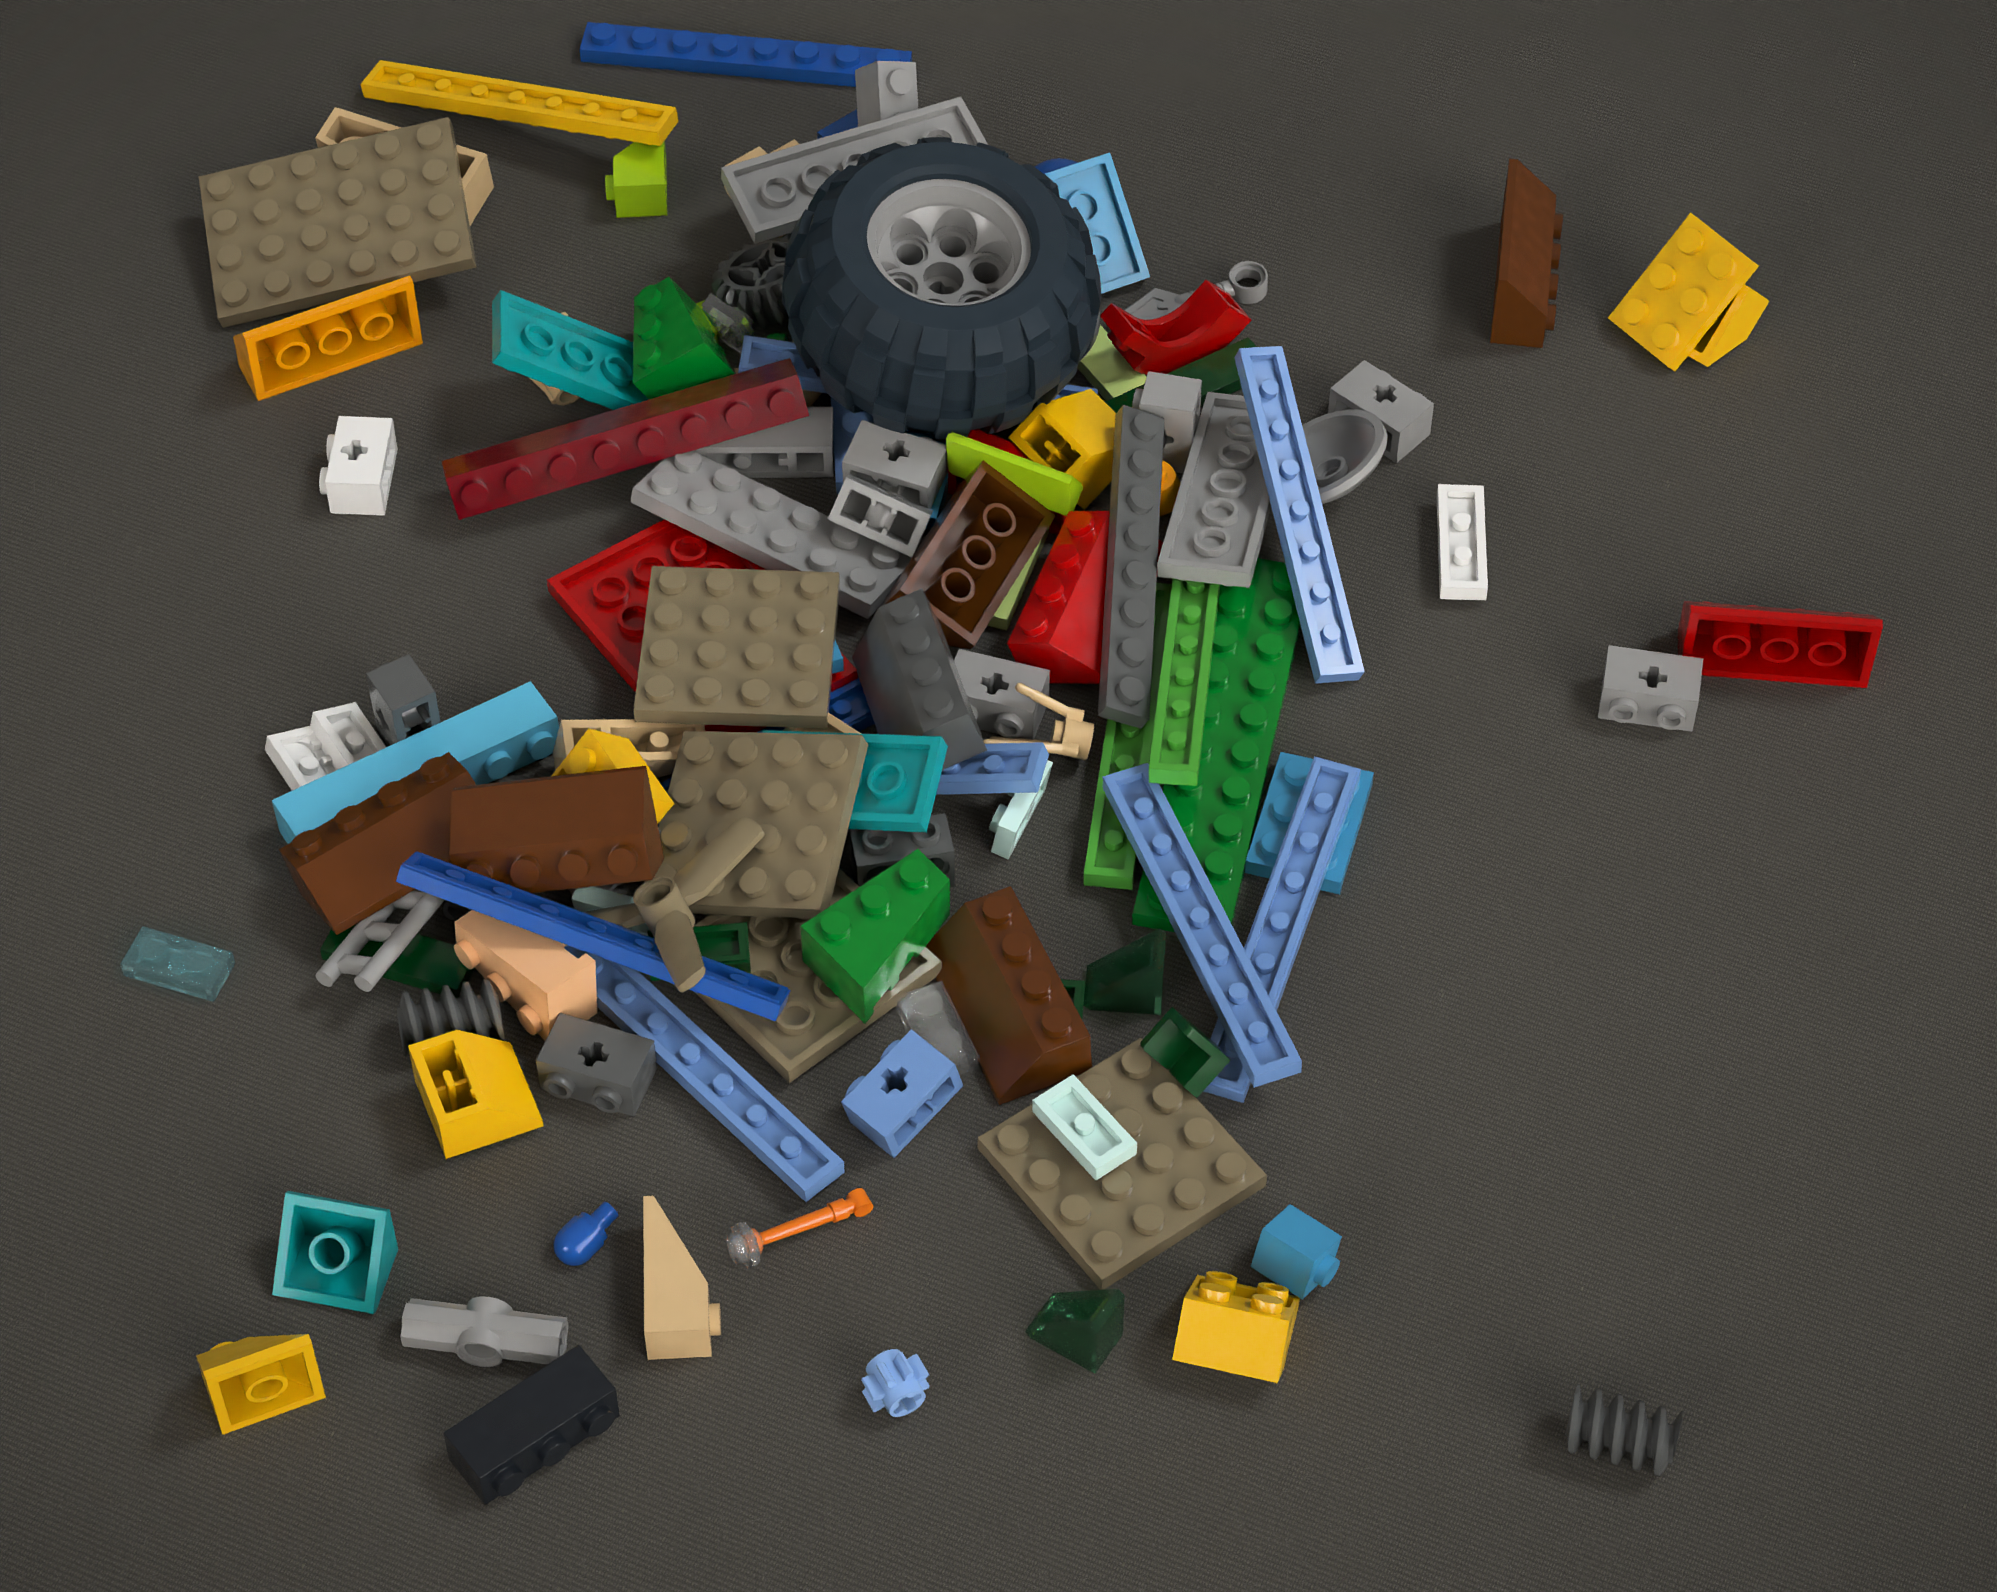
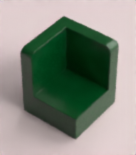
[1140,1007,1231,1098]

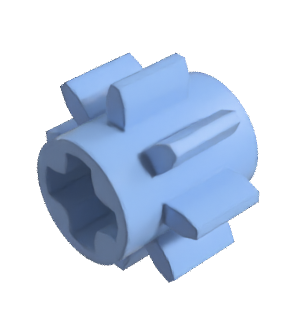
[861,1349,930,1417]

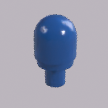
[553,1201,619,1266]

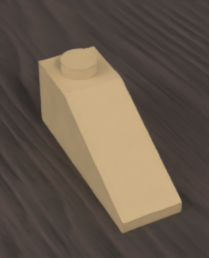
[553,719,705,778]
[643,1196,721,1360]

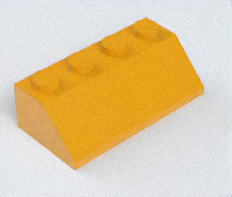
[233,275,423,401]

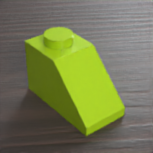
[605,141,668,218]

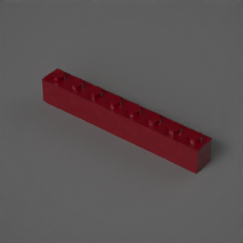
[442,358,809,520]

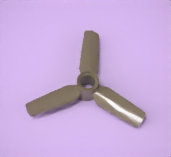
[584,817,765,992]

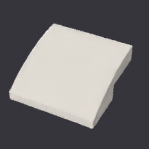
[265,702,386,791]

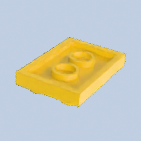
[1608,212,1759,371]

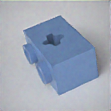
[841,1029,963,1158]

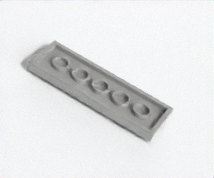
[721,96,988,244]
[1157,392,1271,588]
[630,450,912,619]

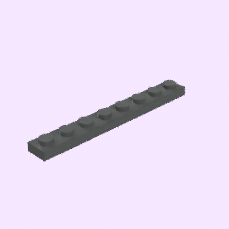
[1098,405,1164,729]

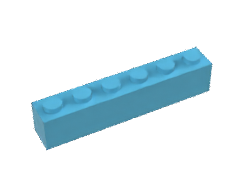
[272,681,559,844]

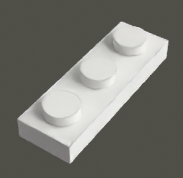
[1436,484,1488,601]

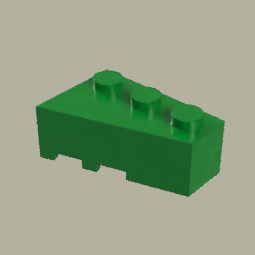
[633,277,736,399]
[800,849,950,1024]

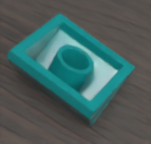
[272,1191,398,1314]

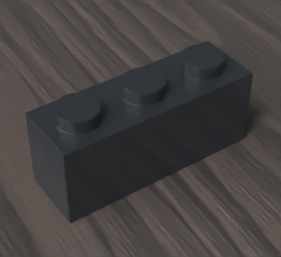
[443,1345,620,1505]

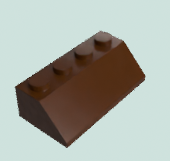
[1490,159,1563,348]
[880,460,1056,649]
[279,752,476,935]
[449,766,664,893]
[926,886,1092,1105]

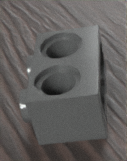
[849,813,955,888]

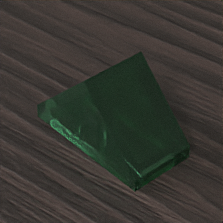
[1084,929,1166,1015]
[1025,1288,1125,1374]

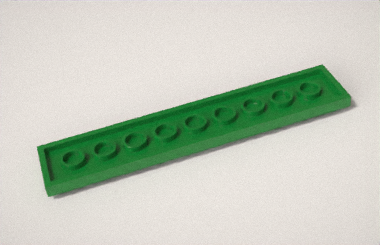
[1132,558,1301,932]

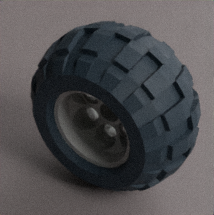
[782,137,1101,440]

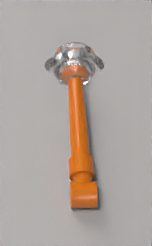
[726,1188,874,1269]

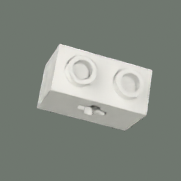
[319,416,398,515]

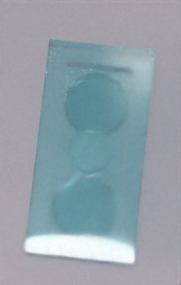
[120,926,235,1002]

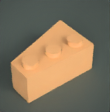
[454,910,597,1041]

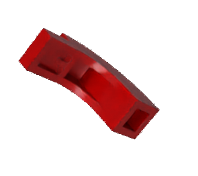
[1100,279,1252,375]

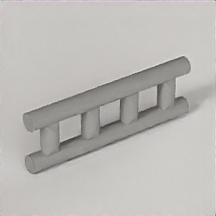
[315,891,444,992]

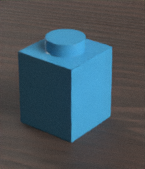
[1250,1204,1342,1300]

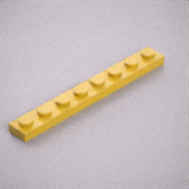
[360,60,679,146]

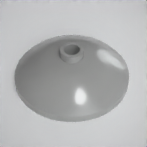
[1302,409,1387,504]

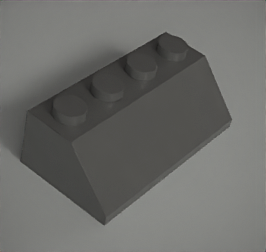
[852,588,987,770]

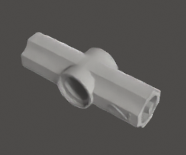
[400,1296,569,1367]

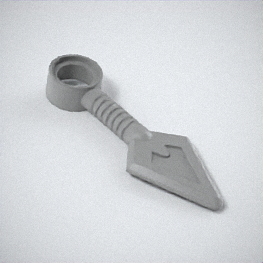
[1124,261,1268,320]

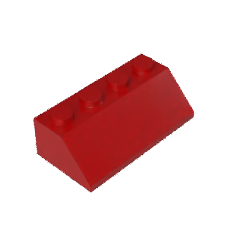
[1007,511,1163,684]
[1678,601,1883,688]

